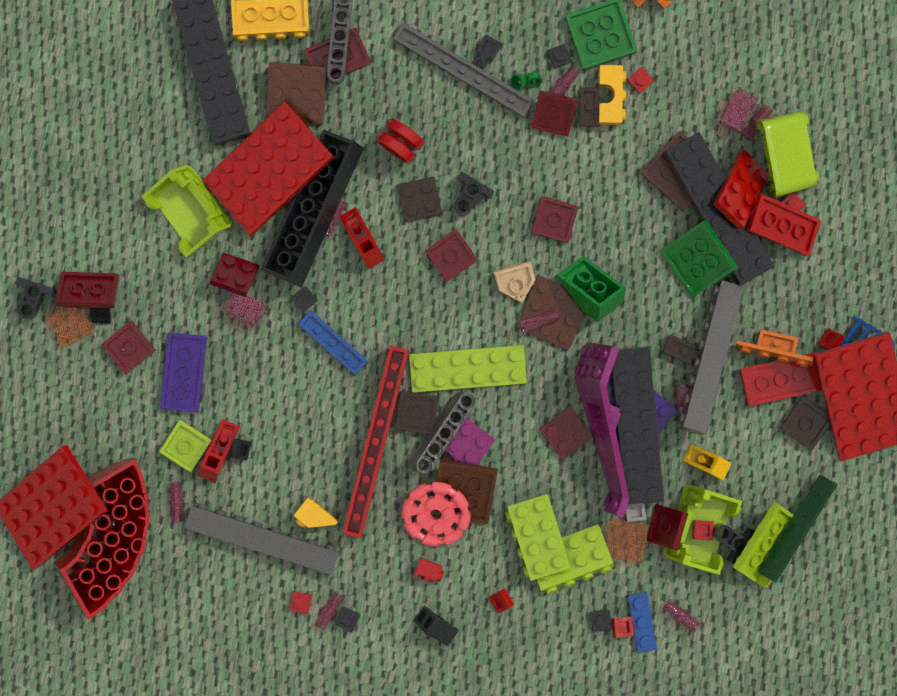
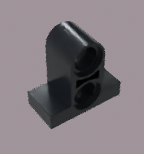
[455,171,494,216]
[15,276,57,319]
[713,523,755,564]
[413,605,459,646]

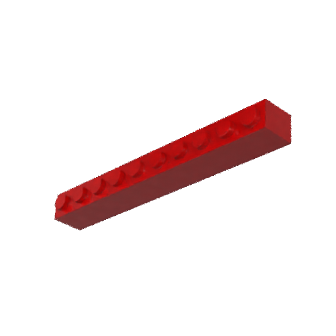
[342,345,409,538]

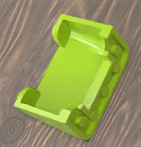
[755,111,820,197]
[141,165,232,258]
[664,485,742,575]

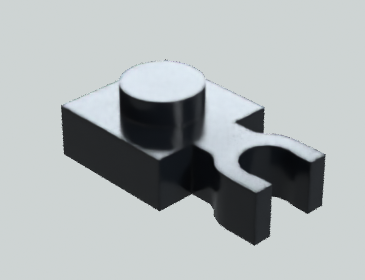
[472,34,503,70]

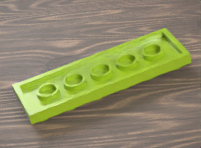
[409,345,527,393]

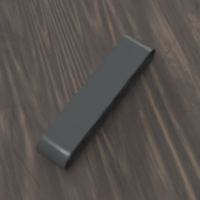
[327,0,353,85]
[410,392,475,474]

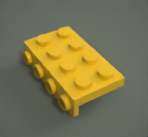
[231,0,310,41]

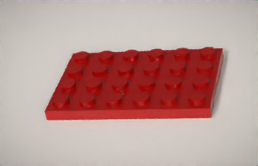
[202,101,335,236]
[814,332,897,461]
[0,445,108,570]

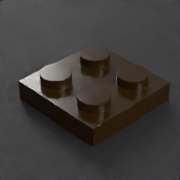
[397,176,442,222]
[395,391,439,434]
[779,397,830,450]

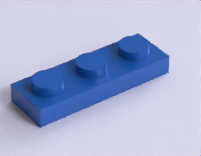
[628,592,657,653]

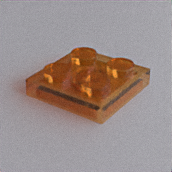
[44,307,97,349]
[606,518,649,564]

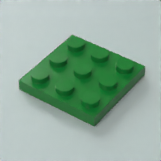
[565,0,638,70]
[660,219,738,298]

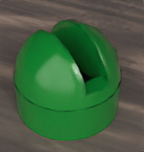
[526,71,542,88]
[511,74,527,90]

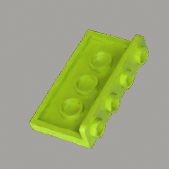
[505,494,571,581]
[733,502,794,588]
[537,524,615,595]

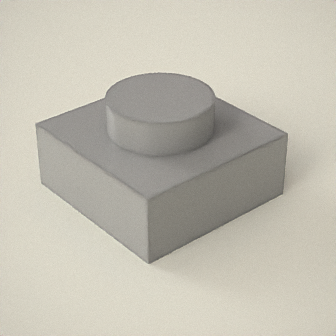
[625,503,646,522]

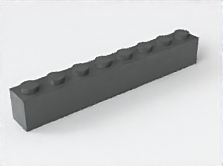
[678,280,744,436]
[185,503,340,575]

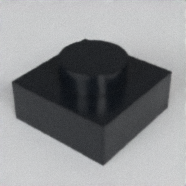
[547,44,572,68]
[291,286,318,313]
[90,308,112,324]
[230,438,251,460]
[335,607,361,633]
[590,609,612,632]

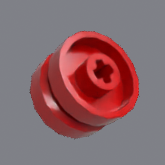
[376,118,425,164]

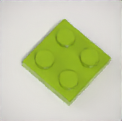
[159,420,212,473]

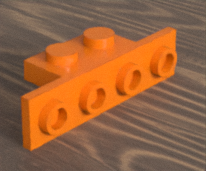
[736,329,813,367]

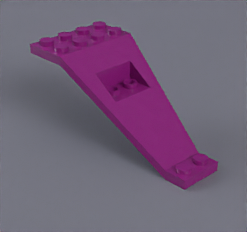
[574,342,630,518]

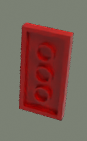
[713,149,769,229]
[746,194,821,256]
[740,352,822,406]

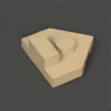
[493,261,536,303]

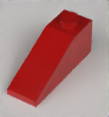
[339,207,385,269]
[198,419,240,483]

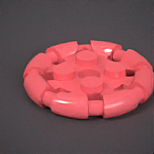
[401,482,471,547]

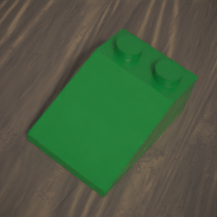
[557,256,626,323]

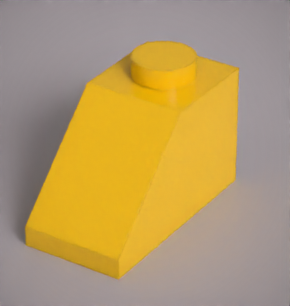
[683,444,732,480]
[294,497,339,528]

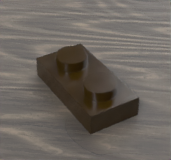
[579,87,599,127]
[662,334,700,366]

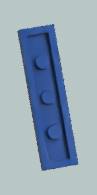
[298,310,368,375]

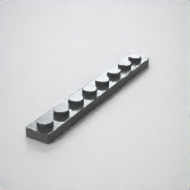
[393,23,534,118]

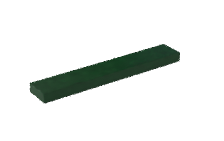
[759,475,837,583]

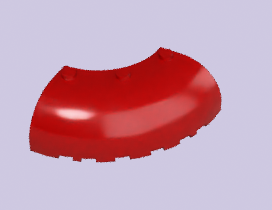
[53,458,150,620]

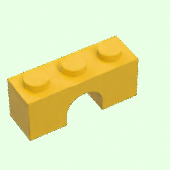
[598,65,626,125]

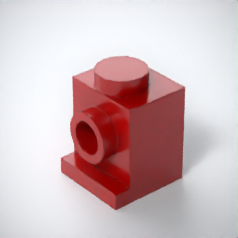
[414,557,444,583]

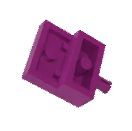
[445,418,495,465]

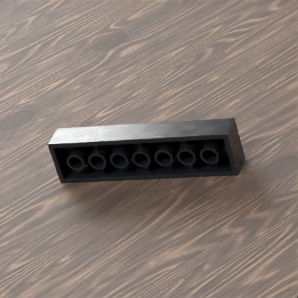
[172,0,251,147]
[260,129,364,288]
[662,132,775,286]
[612,346,664,504]

